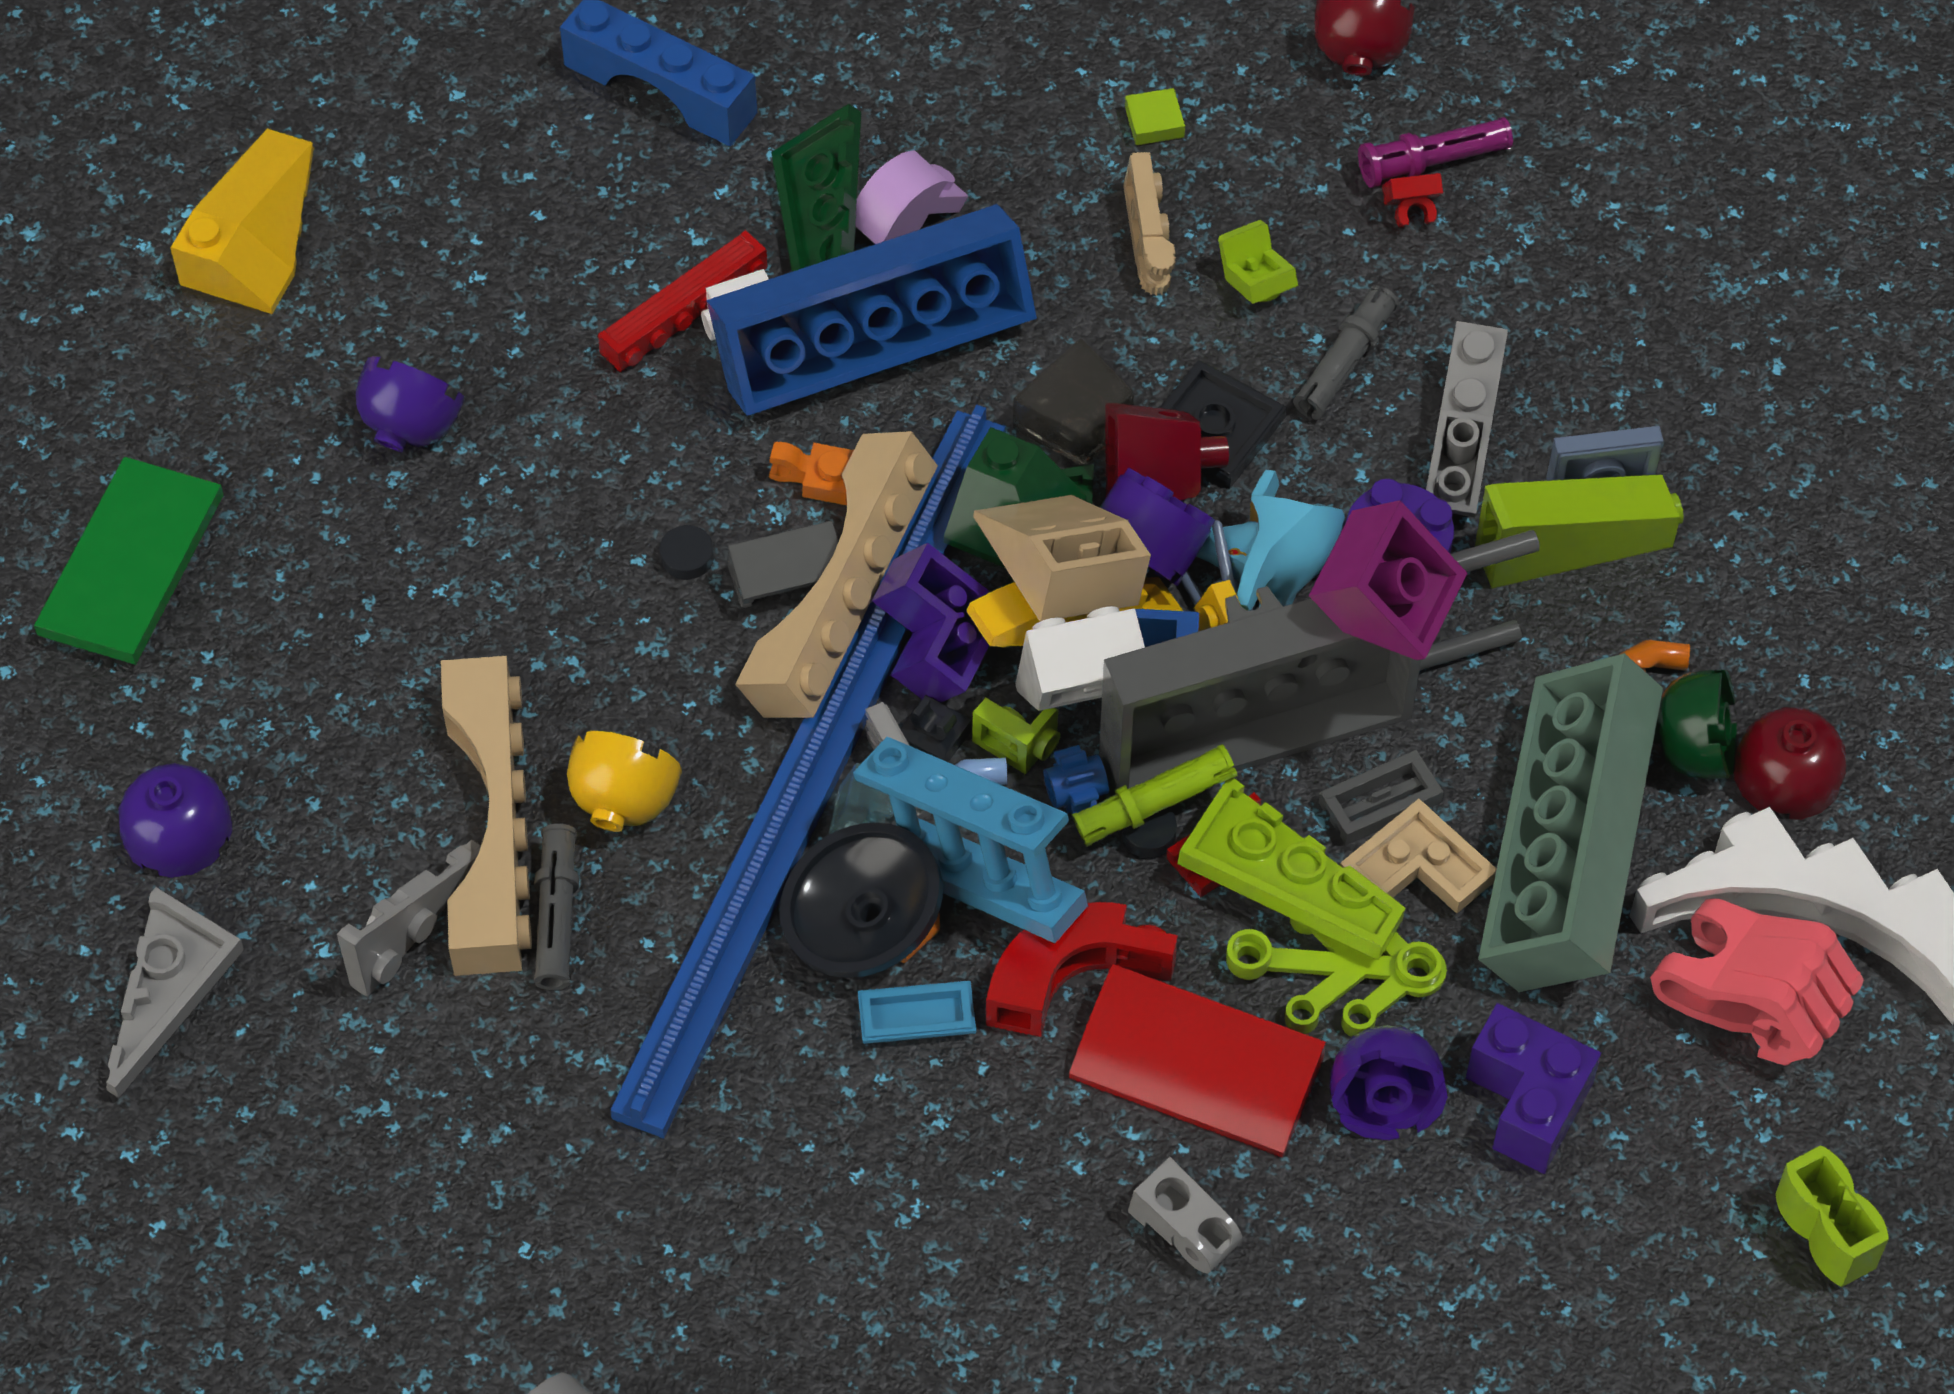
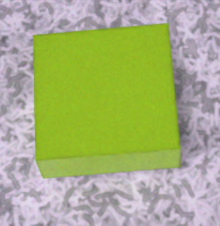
[1125,88,1185,145]

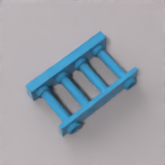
[853,736,1088,943]

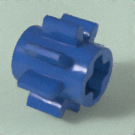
[1043,745,1109,814]

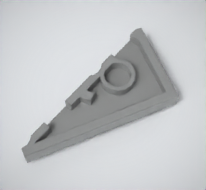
[337,839,481,997]
[106,887,244,1098]

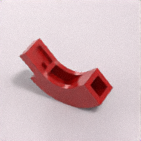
[986,902,1178,1037]

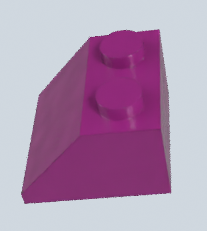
[1309,500,1467,661]

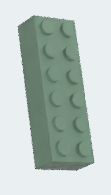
[1478,653,1663,992]

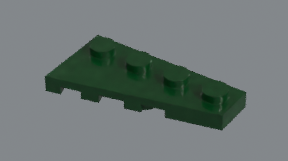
[771,103,861,272]

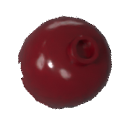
[1315,0,1415,76]
[1734,707,1846,820]

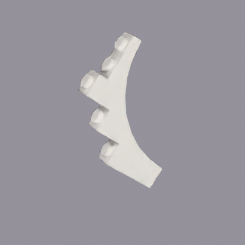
[1630,807,1954,1025]

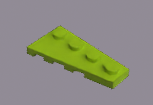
[1177,778,1406,960]

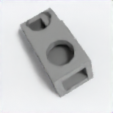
[1128,1157,1242,1274]

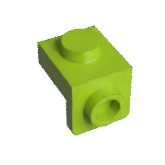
[1218,220,1298,304]

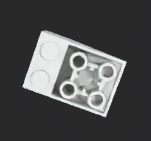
[1015,606,1145,711]

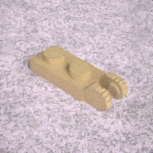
[1123,152,1176,296]

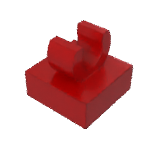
[1382,173,1443,228]

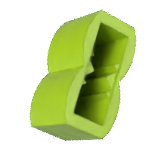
[1776,1145,1889,1287]

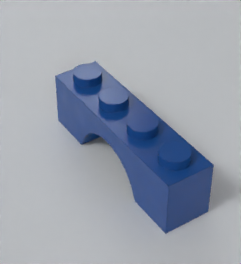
[560,0,757,147]

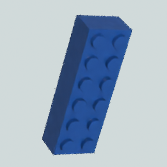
[707,204,1037,416]

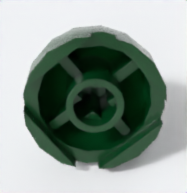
[1653,670,1737,779]

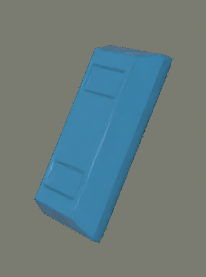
[858,981,976,1044]

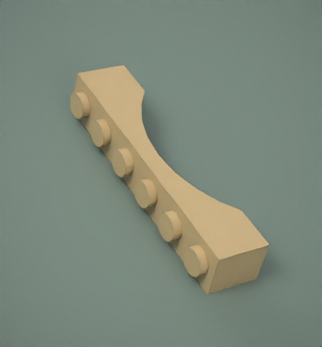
[735,431,938,718]
[441,656,532,976]

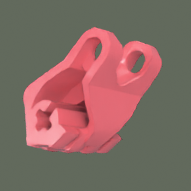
[1650,898,1864,1066]

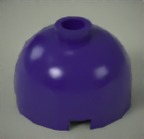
[356,356,465,452]
[118,763,233,878]
[1330,1025,1448,1140]

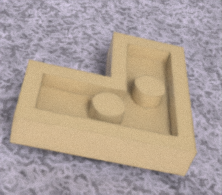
[1340,798,1497,913]

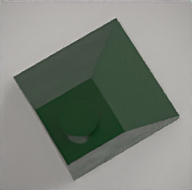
[944,427,1086,568]

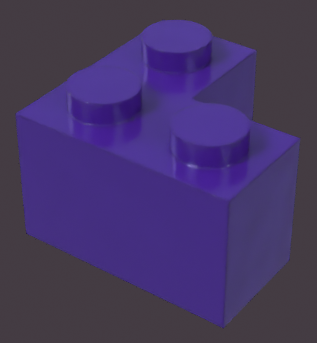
[872,543,990,703]
[1465,1003,1602,1174]

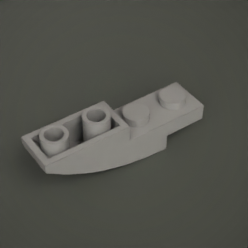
[1426,321,1508,517]

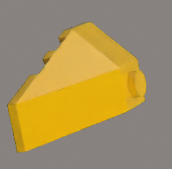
[171,129,314,314]

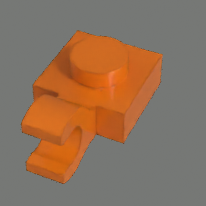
[769,442,854,505]

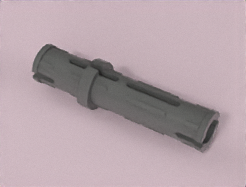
[1293,285,1399,420]
[534,824,579,990]

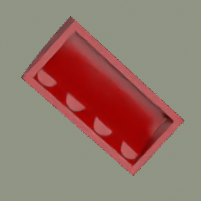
[1069,964,1326,1158]

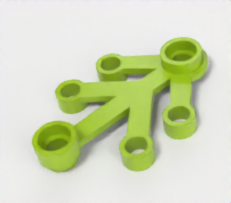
[1226,918,1447,1037]

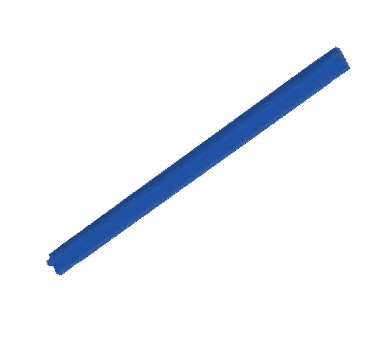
[610,405,1006,1138]

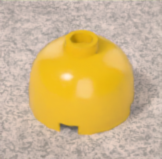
[567,731,682,832]

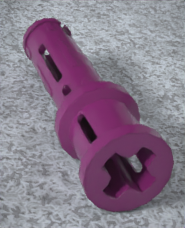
[1358,117,1513,188]

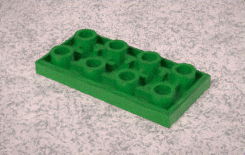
[34,457,224,665]

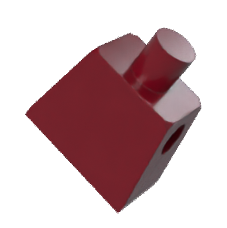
[1105,403,1229,500]

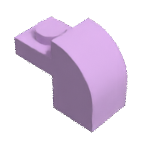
[855,150,968,244]

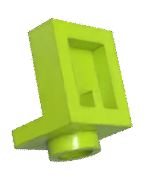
[972,697,1060,774]

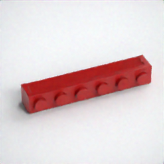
[598,230,768,372]

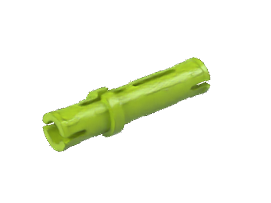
[1072,744,1238,847]

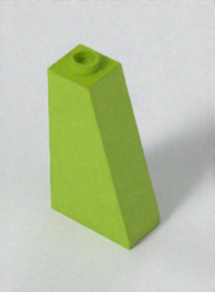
[1475,474,1684,588]

